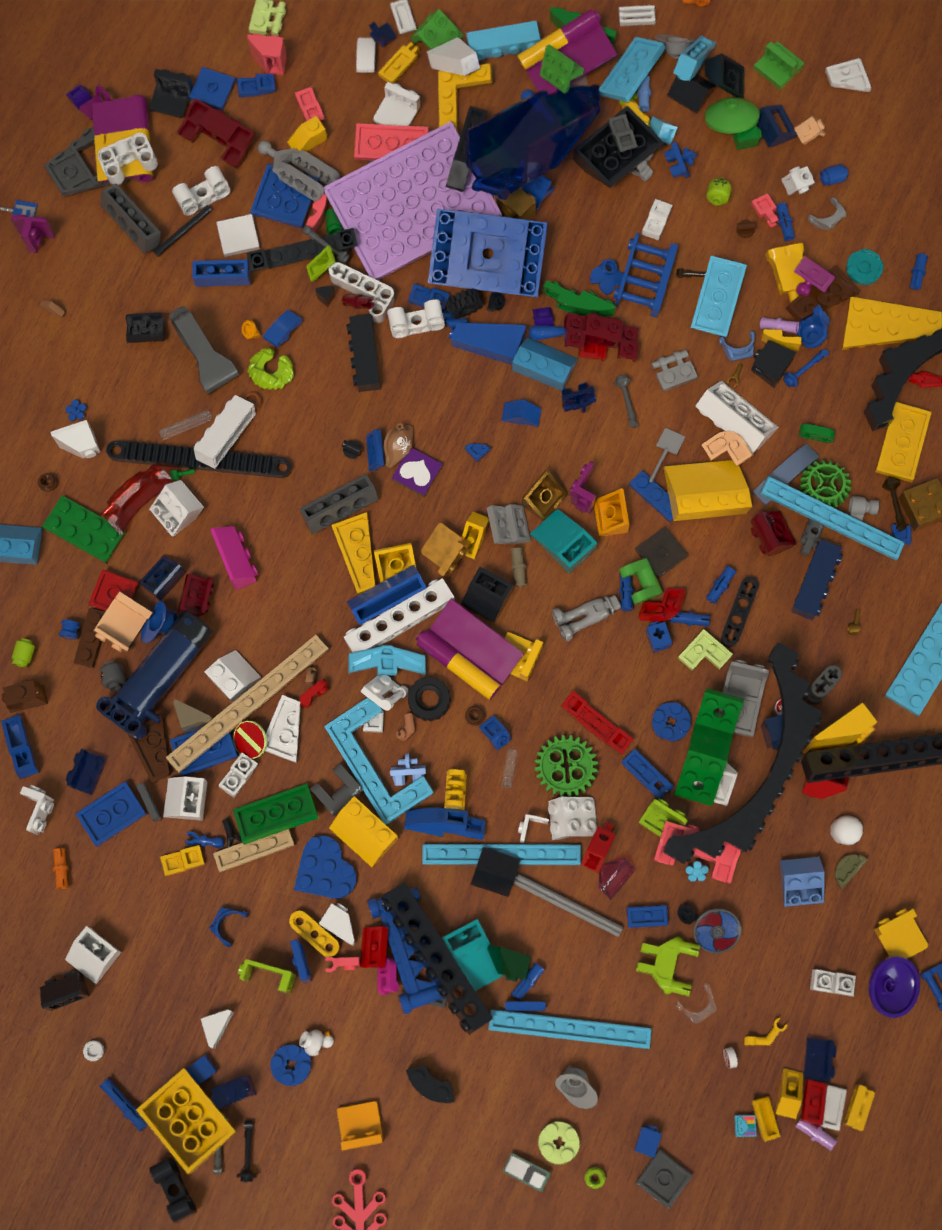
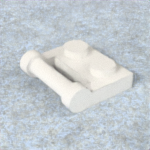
[361,675,409,711]

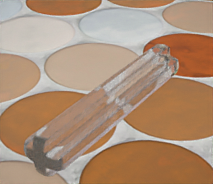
[159,410,212,440]

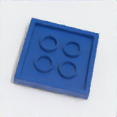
[250,164,319,229]

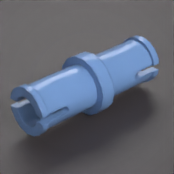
[637,75,651,112]

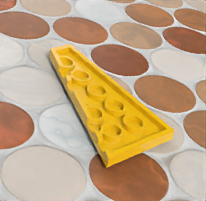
[842,297,942,350]

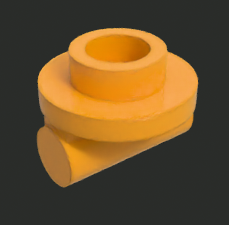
[242,319,261,339]

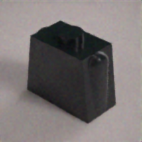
[751,340,796,388]

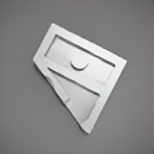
[825,58,872,92]

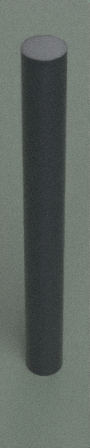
[153,205,212,257]

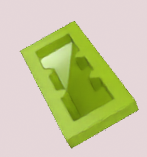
[306,246,335,282]

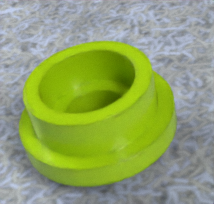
[585,1167,605,1189]

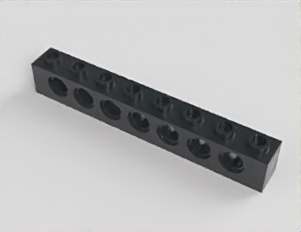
[801,732,942,783]
[381,882,493,1035]

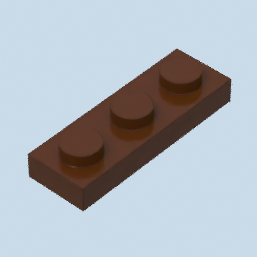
[74,608,105,668]

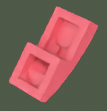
[295,87,325,121]

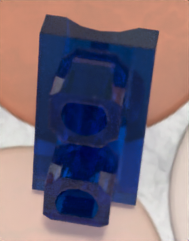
[561,382,596,413]

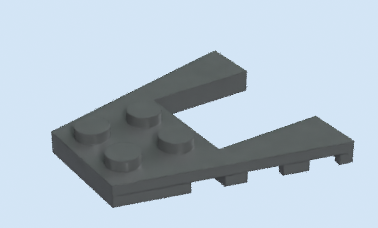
[44,127,134,197]

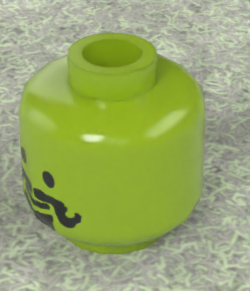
[706,178,732,206]

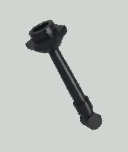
[236,1120,257,1182]

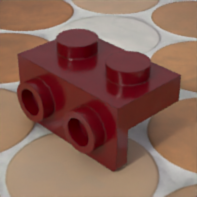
[178,573,214,617]

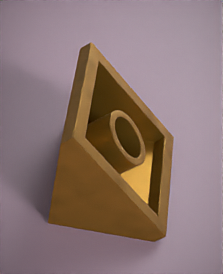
[522,469,568,521]

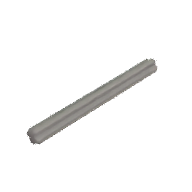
[514,874,623,937]

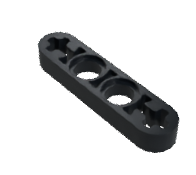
[721,577,758,648]

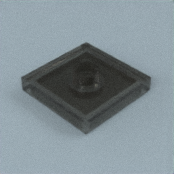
[635,526,689,579]

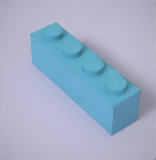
[466,21,540,61]

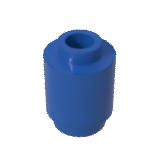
[820,164,848,186]

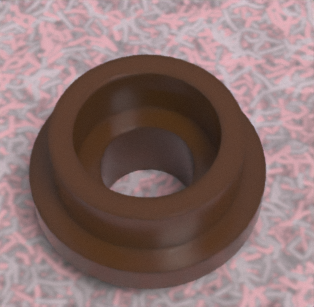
[38,473,57,492]
[465,706,484,726]

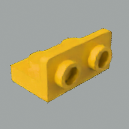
[843,1085,875,1131]

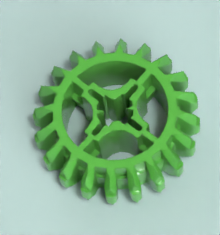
[800,459,851,508]

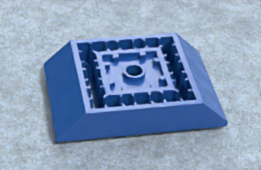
[428,208,547,297]

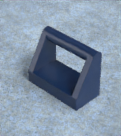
[756,105,798,148]

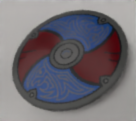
[693,908,741,953]

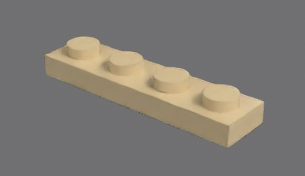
[213,829,295,873]

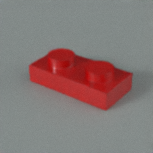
[801,1079,828,1126]

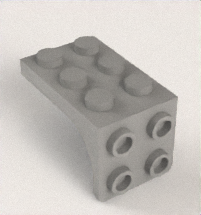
[718,660,770,738]

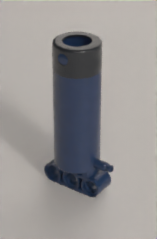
[96,610,214,740]

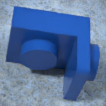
[479,715,512,750]

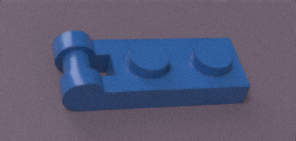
[621,749,674,800]

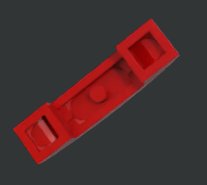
[561,691,634,755]

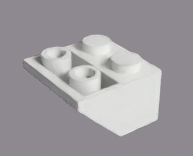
[149,480,204,537]
[163,777,208,821]
[65,926,122,984]

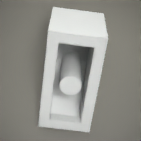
[319,903,356,947]

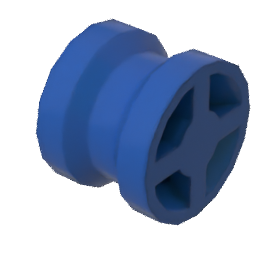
[58,620,81,640]

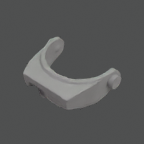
[808,197,846,230]

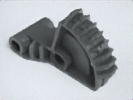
[170,306,239,395]

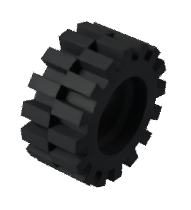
[447,288,483,318]

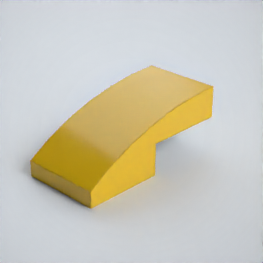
[761,329,801,351]
[160,845,204,877]

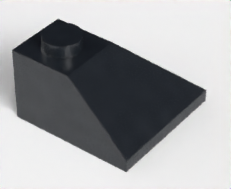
[704,53,744,98]

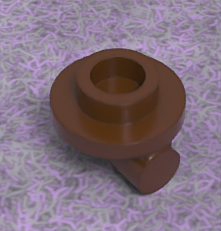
[736,220,756,238]

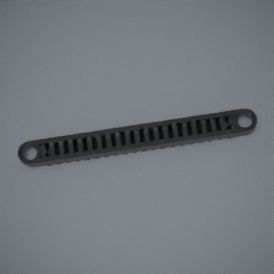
[106,441,292,478]

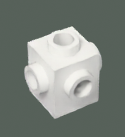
[781,166,815,195]

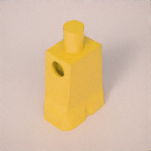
[765,243,805,303]

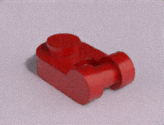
[300,678,329,708]

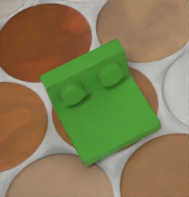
[410,9,463,50]

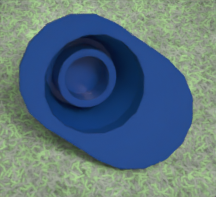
[141,601,177,643]

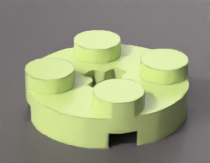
[538,1122,579,1164]

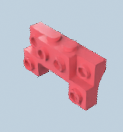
[653,821,741,884]

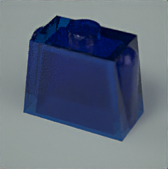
[211,1076,257,1110]

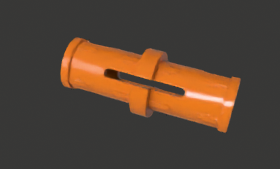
[52,848,69,890]

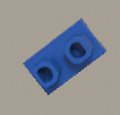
[664,142,696,178]

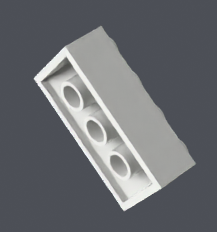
[695,381,779,453]

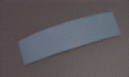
[752,444,820,506]

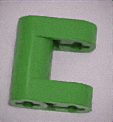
[619,558,663,605]

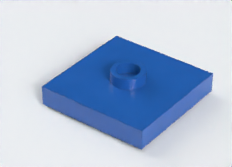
[189,67,236,111]
[290,939,312,983]

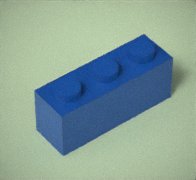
[192,259,250,287]

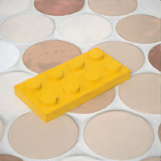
[875,402,932,483]

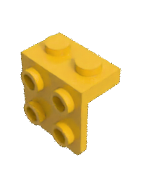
[874,908,928,959]

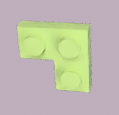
[678,629,733,671]

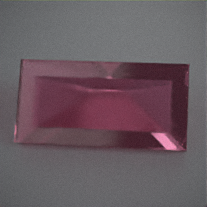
[598,858,636,900]

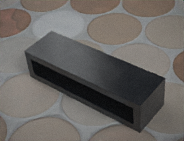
[346,314,381,392]

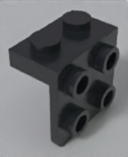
[149,69,193,118]

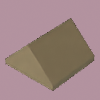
[173,699,212,734]

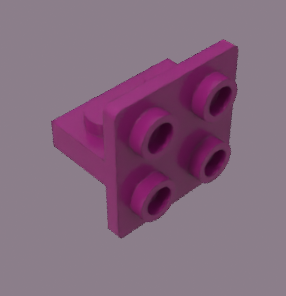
[11,214,55,253]

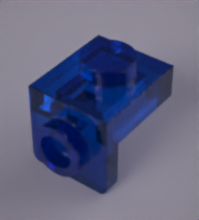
[369,21,396,47]

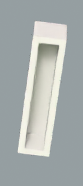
[194,395,256,469]

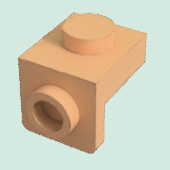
[794,116,826,145]

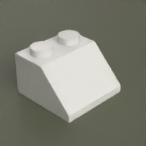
[204,650,262,703]

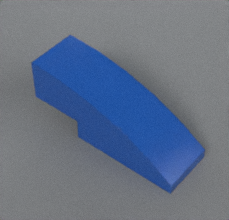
[1,714,39,779]

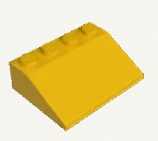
[664,460,752,521]
[803,703,877,754]
[136,1068,236,1174]

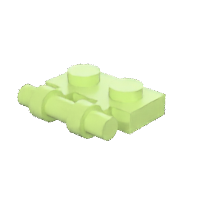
[249,0,286,36]

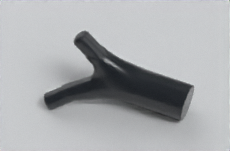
[222,818,242,848]

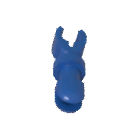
[185,832,224,848]

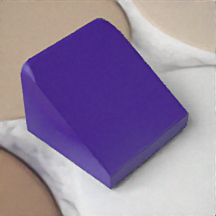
[66,85,92,110]
[533,307,553,326]

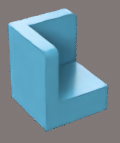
[649,117,677,144]

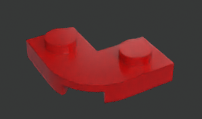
[638,588,686,622]

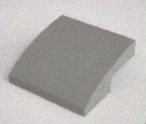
[487,504,531,544]

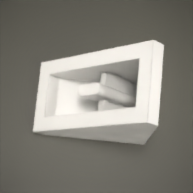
[201,1010,234,1049]

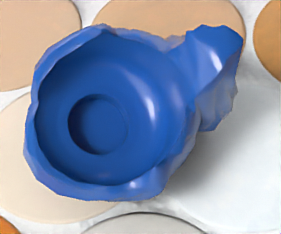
[797,306,830,348]

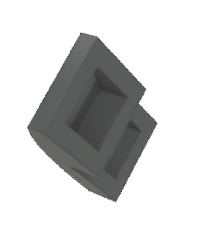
[608,114,638,153]

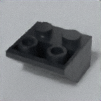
[461,567,513,623]

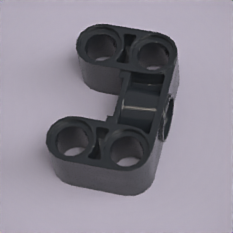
[149,1157,197,1223]

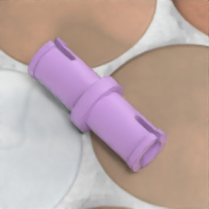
[760,317,799,334]
[795,1118,837,1151]

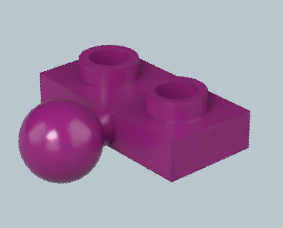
[794,255,835,297]

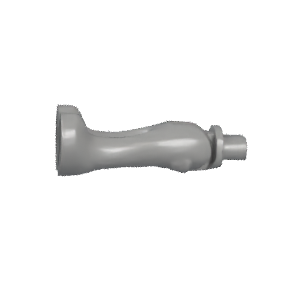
[551,595,621,642]

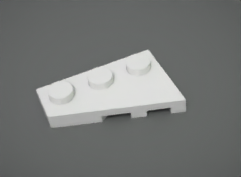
[265,695,301,763]

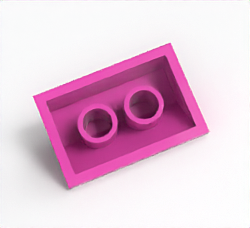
[210,526,258,590]

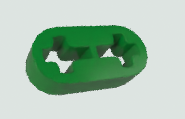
[798,424,835,443]

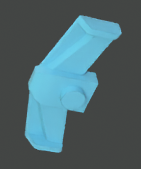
[348,645,426,676]

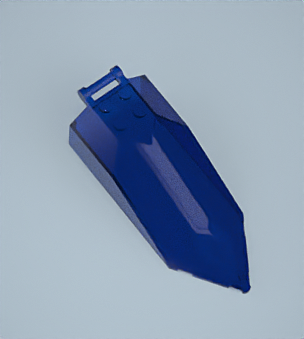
[466,84,600,200]

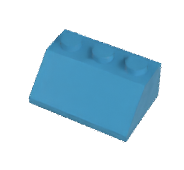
[512,338,578,391]
[0,524,43,565]

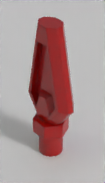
[907,370,942,388]

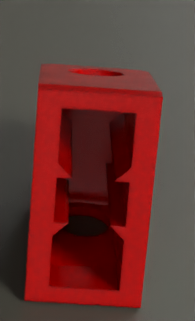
[581,823,616,873]

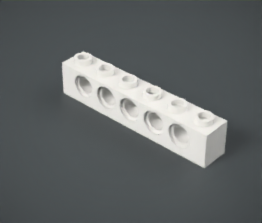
[344,578,455,653]

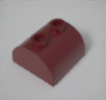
[751,511,796,556]

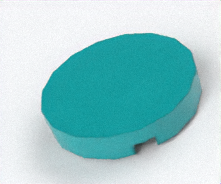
[846,249,884,286]

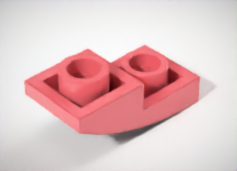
[306,194,328,233]

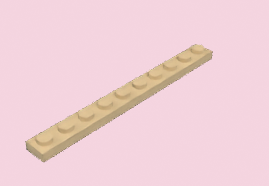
[166,635,329,773]

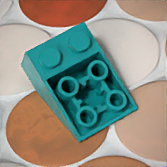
[530,509,597,574]
[442,919,503,991]

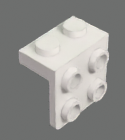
[373,82,420,126]
[20,785,54,836]
[548,797,597,840]

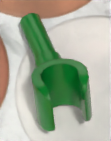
[169,469,195,483]

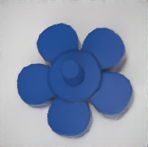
[65,400,86,421]

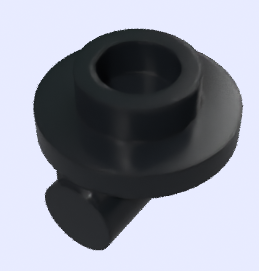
[487,292,504,312]
[342,440,362,459]
[678,902,699,924]

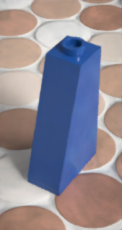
[449,323,526,365]

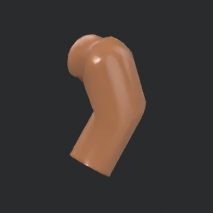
[396,713,415,741]

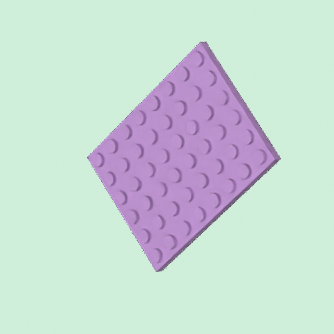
[323,122,502,280]

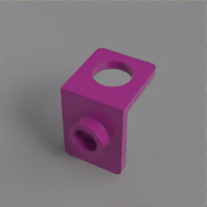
[79,85,111,120]

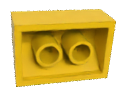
[329,796,399,868]

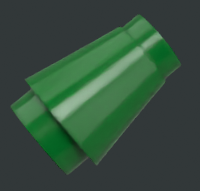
[326,209,344,235]

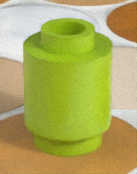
[11,638,35,668]

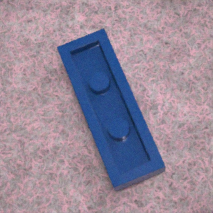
[629,471,673,523]

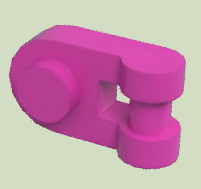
[377,957,399,995]

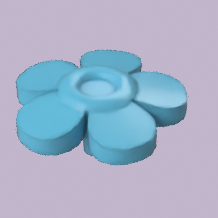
[686,861,709,881]

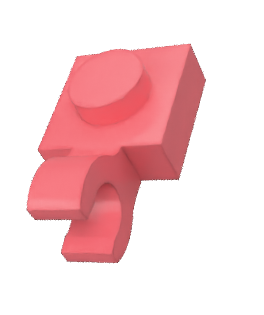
[751,193,778,228]
[325,957,360,973]

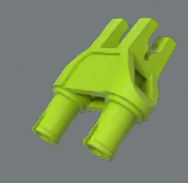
[636,936,700,997]

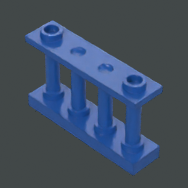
[613,233,678,318]

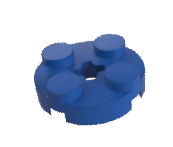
[652,702,691,742]
[270,1045,311,1086]

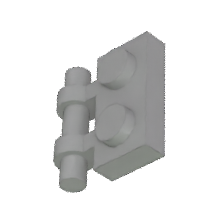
[651,350,698,392]

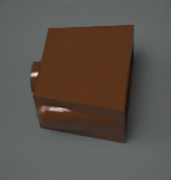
[2,680,48,713]

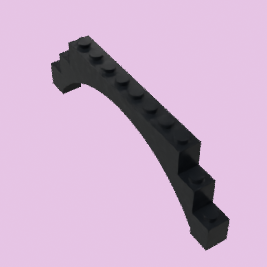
[863,329,942,432]
[662,642,823,864]

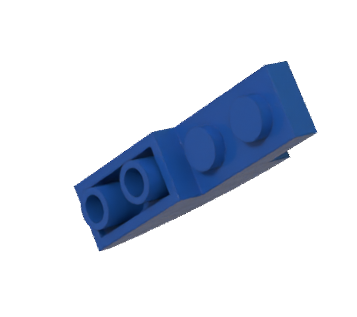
[404,808,486,840]

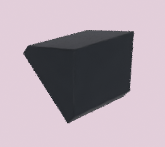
[315,286,335,307]

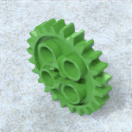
[535,735,598,797]

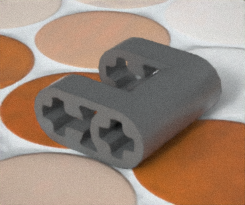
[806,665,842,705]
[310,763,363,816]

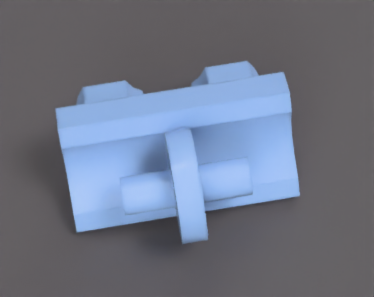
[390,753,426,786]

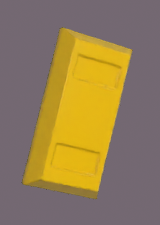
[752,1096,781,1142]

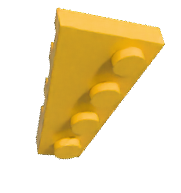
[331,512,375,595]

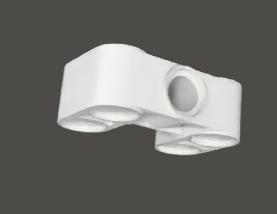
[98,133,158,185]
[172,166,230,216]
[387,300,445,338]

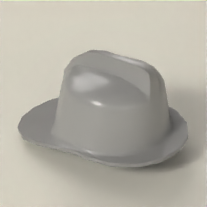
[654,34,695,59]
[555,1065,598,1109]

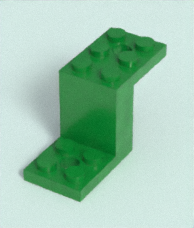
[674,688,744,806]

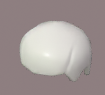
[830,815,863,845]

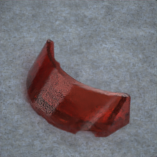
[101,464,174,535]

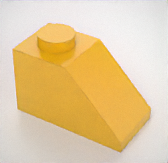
[287,116,327,152]
[462,512,489,559]
[776,1068,803,1119]

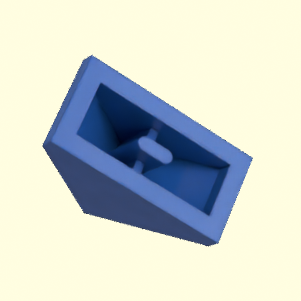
[501,399,541,427]

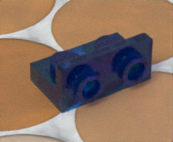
[66,748,107,795]
[803,1037,837,1082]

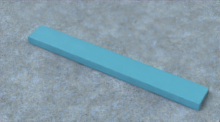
[760,476,905,561]
[422,844,581,865]
[489,1010,651,1049]

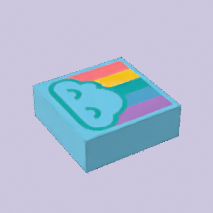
[734,1115,757,1137]

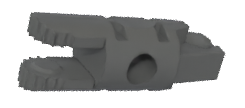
[799,519,824,556]

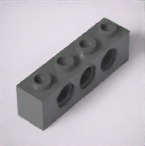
[100,183,161,254]
[299,474,379,534]

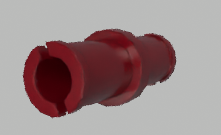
[342,294,375,309]

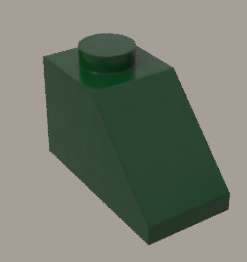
[487,945,531,982]

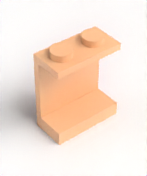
[93,592,152,653]

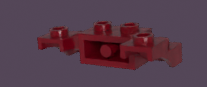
[177,98,256,169]
[564,313,639,362]

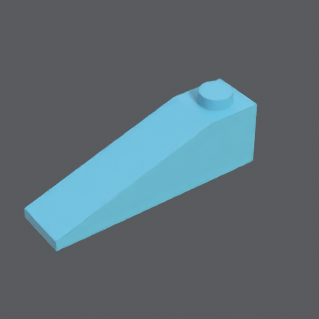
[673,36,717,81]

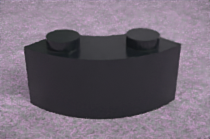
[406,1066,455,1103]

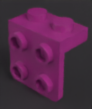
[570,461,596,514]

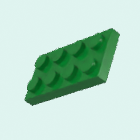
[42,496,127,564]
[233,783,319,845]

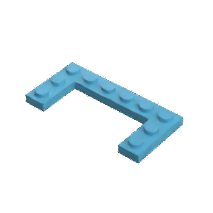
[324,698,435,825]

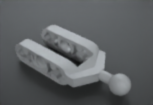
[257,140,340,201]

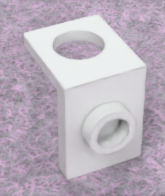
[518,814,549,843]

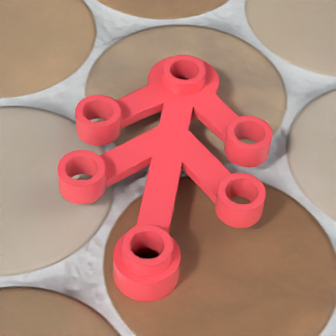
[332,1169,387,1230]

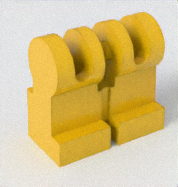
[444,769,467,811]

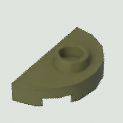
[834,854,868,889]

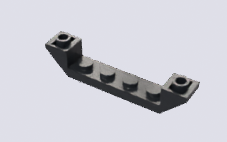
[445,105,488,192]
[246,228,358,272]

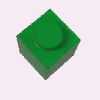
[732,125,762,150]

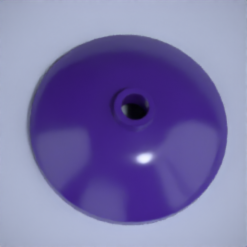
[869,956,920,1018]

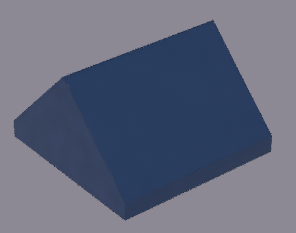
[139,555,186,601]

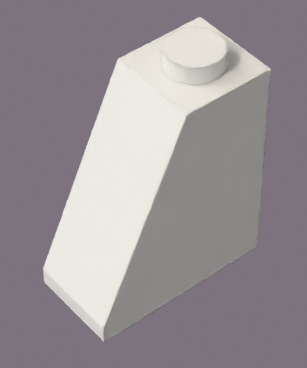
[427,37,480,76]

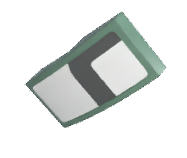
[502,1153,551,1192]

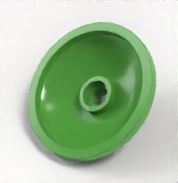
[705,97,759,134]

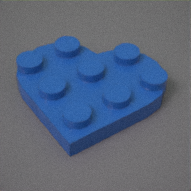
[294,836,357,899]

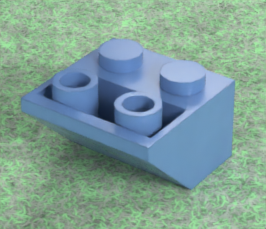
[780,857,824,907]

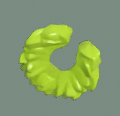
[248,347,294,390]

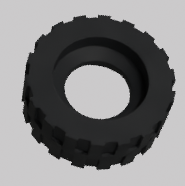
[407,677,451,721]

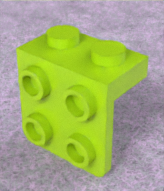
[638,798,688,837]

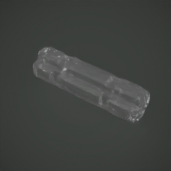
[501,749,518,788]

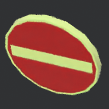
[233,720,267,759]

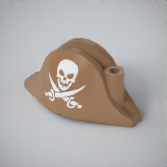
[383,423,413,469]

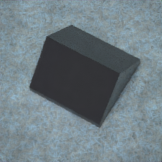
[667,74,717,114]
[470,847,520,897]

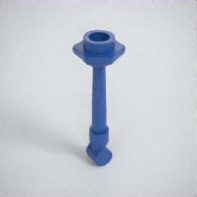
[783,349,829,387]

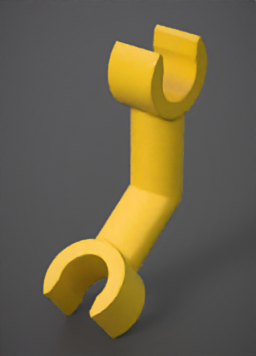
[745,1018,787,1045]

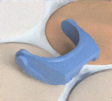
[719,331,755,361]

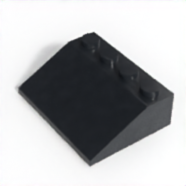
[573,106,664,188]

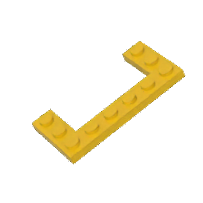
[438,63,494,167]

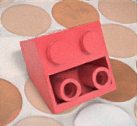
[247,34,287,75]

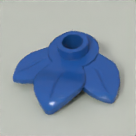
[590,259,623,295]

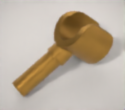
[727,364,743,388]
[848,609,860,636]

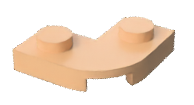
[702,431,754,466]

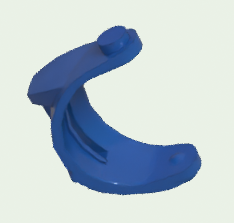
[209,907,248,948]

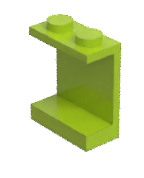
[238,959,296,994]

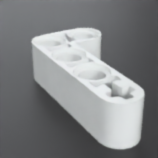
[329,262,395,323]

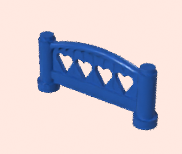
[367,887,445,1015]

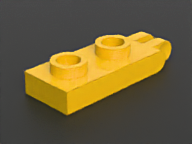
[378,42,420,84]

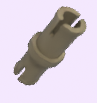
[510,547,527,587]

